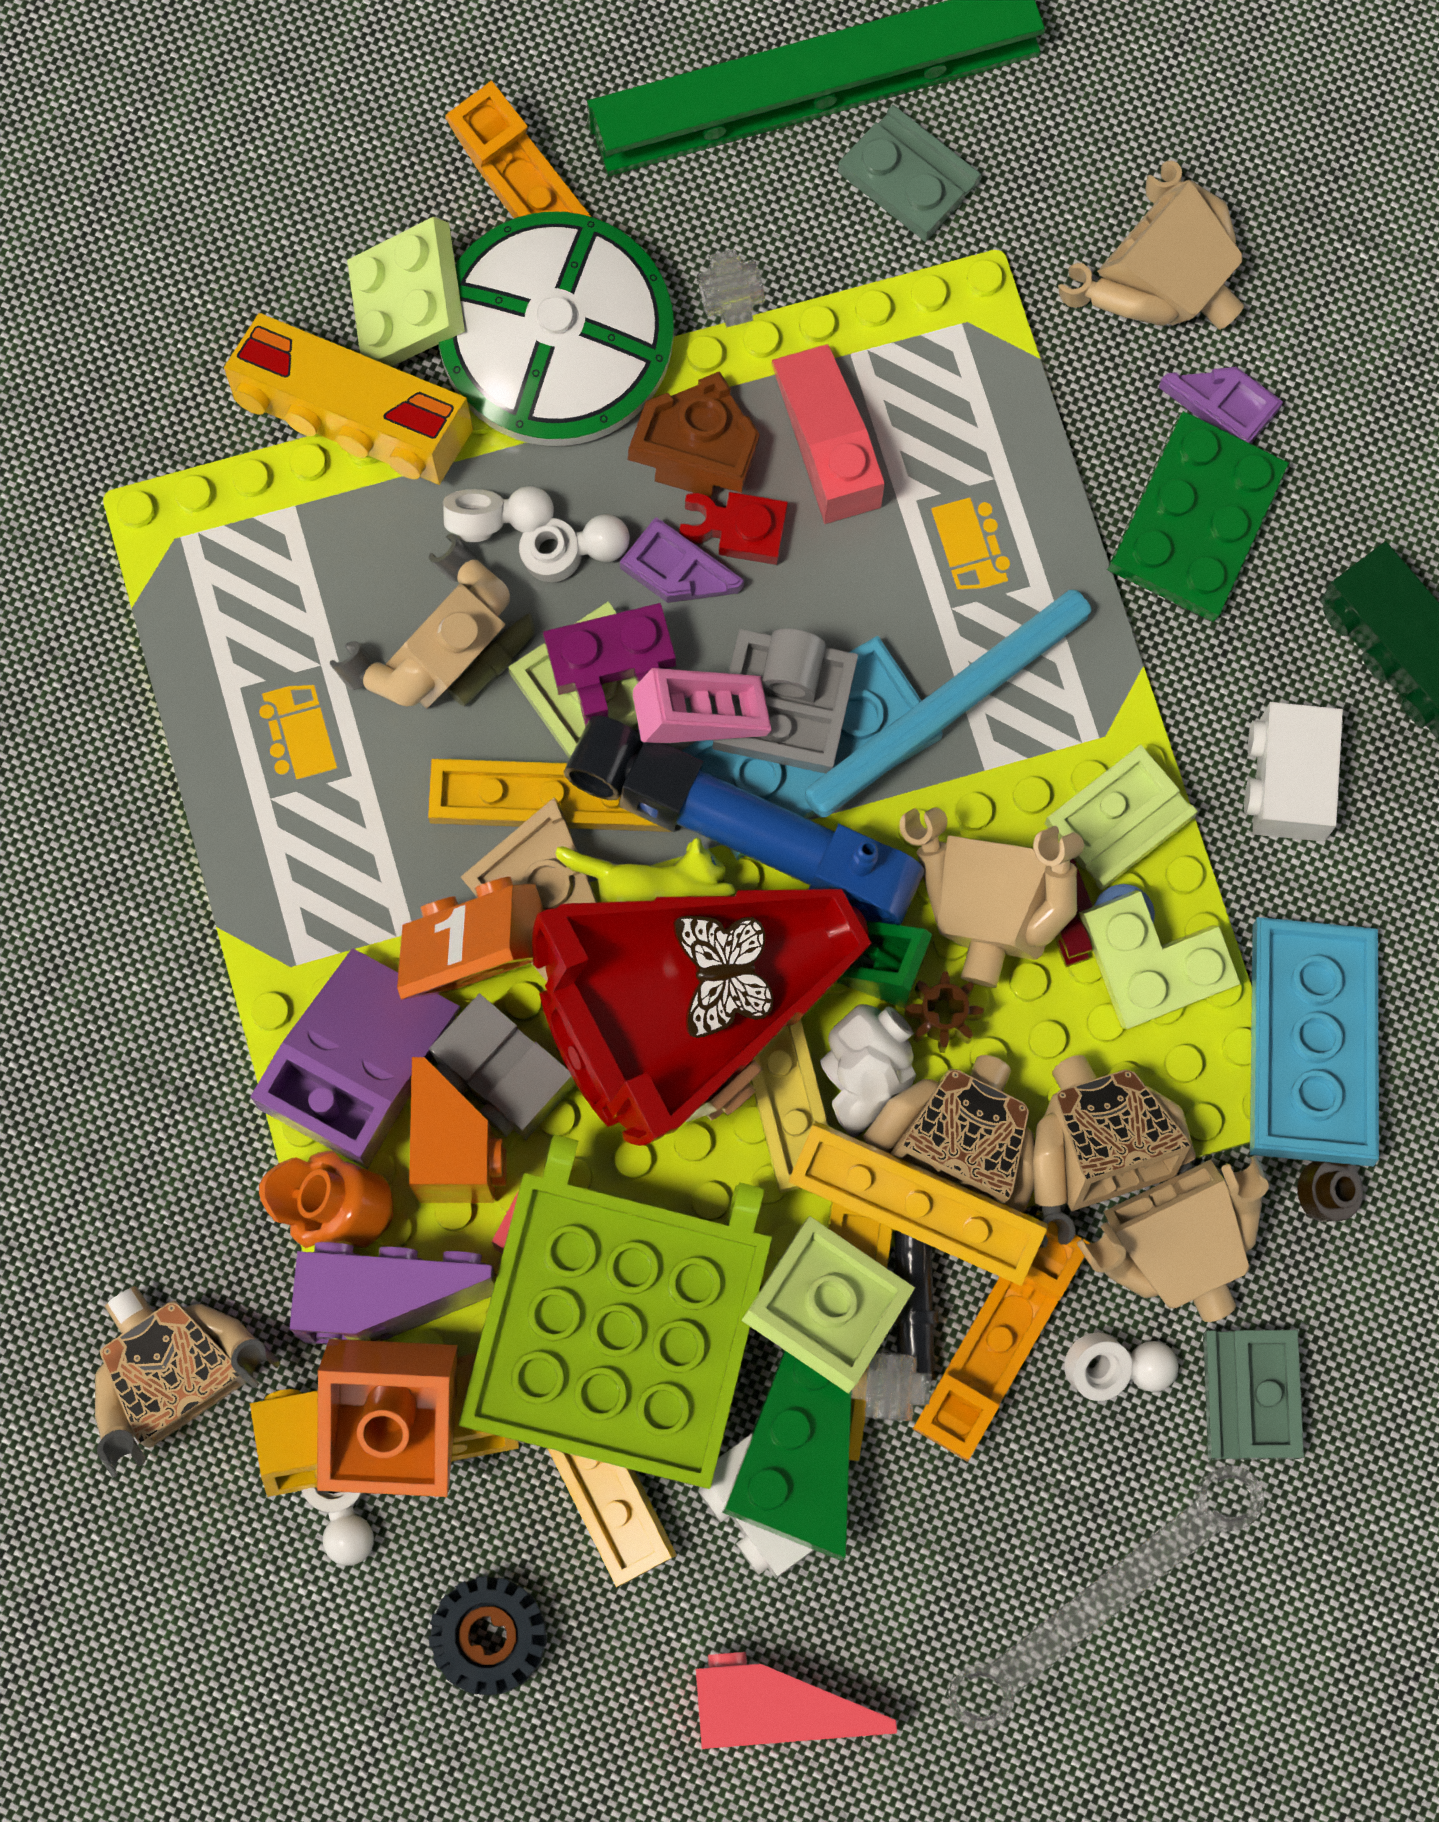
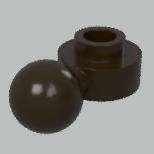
[1297,1161,1363,1222]

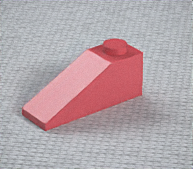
[772,344,885,524]
[696,1652,897,1749]

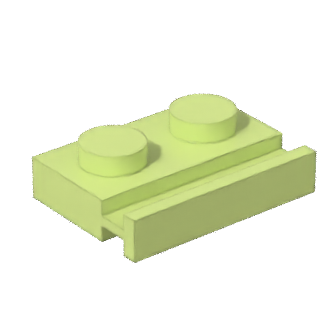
[1045,744,1198,891]

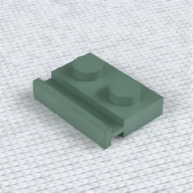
[838,105,981,242]
[1203,1330,1304,1460]

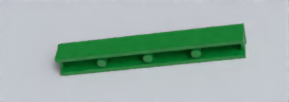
[587,0,1045,177]

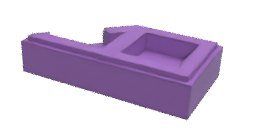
[1158,367,1283,444]
[620,517,744,603]

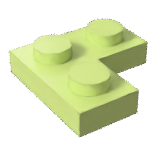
[1079,890,1240,1029]

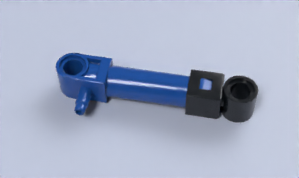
[563,715,924,925]

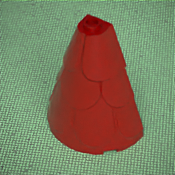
[532,889,871,1146]

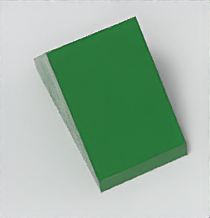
[836,921,932,1009]

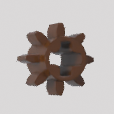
[904,971,984,1053]

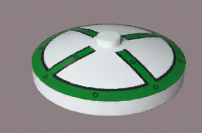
[439,212,674,446]

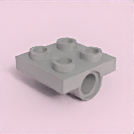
[713,628,858,774]

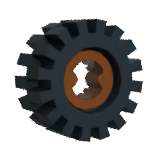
[429,1576,547,1695]

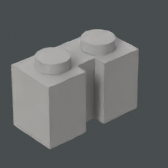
[429,993,575,1141]

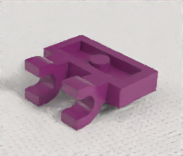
[543,603,676,727]

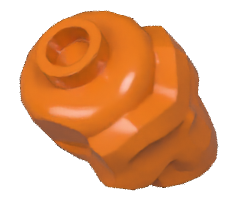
[259,1151,393,1248]

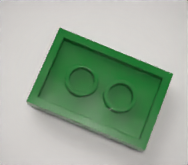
[1107,411,1289,622]

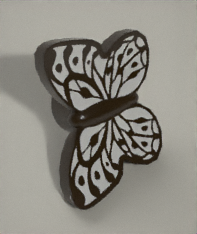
[673,916,774,1038]

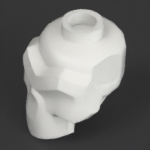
[820,1004,916,1137]

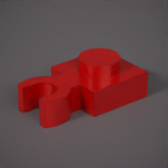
[679,492,788,565]

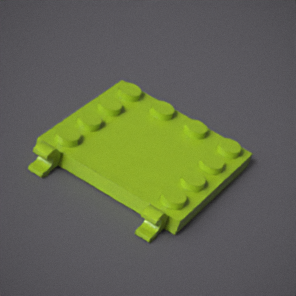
[458,1134,772,1489]

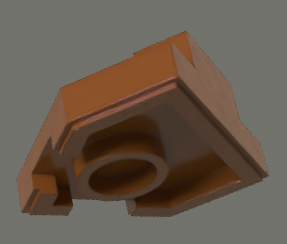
[627,371,760,498]

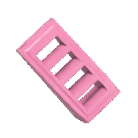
[633,668,772,743]

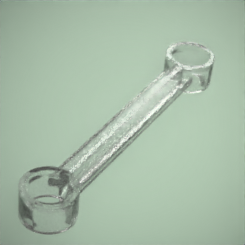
[947,1466,1264,1730]

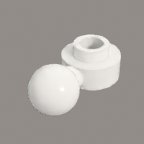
[443,486,554,542]
[519,514,630,583]
[1064,1333,1179,1401]
[302,1487,374,1566]

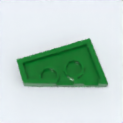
[722,1350,851,1561]

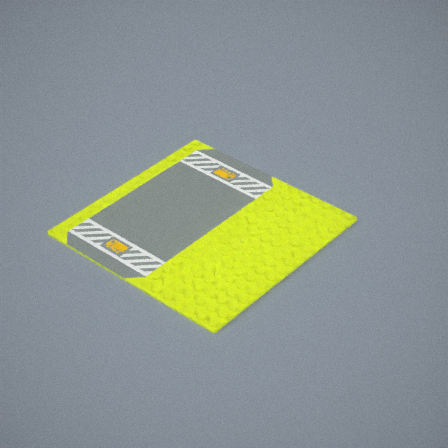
[103,250,1252,1359]

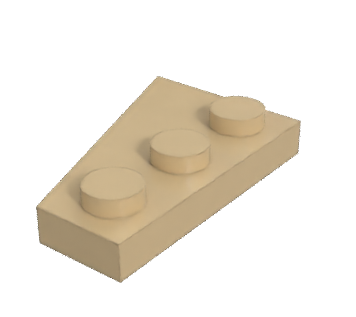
[461,798,597,981]

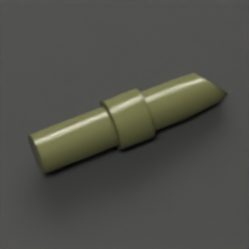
[448,613,535,707]

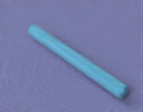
[804,590,1092,818]

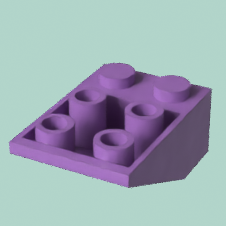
[250,948,461,1169]
[290,1242,497,1345]

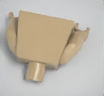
[1058,160,1244,330]
[899,807,1084,988]
[1077,1156,1269,1322]

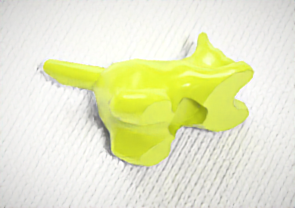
[555,837,736,902]

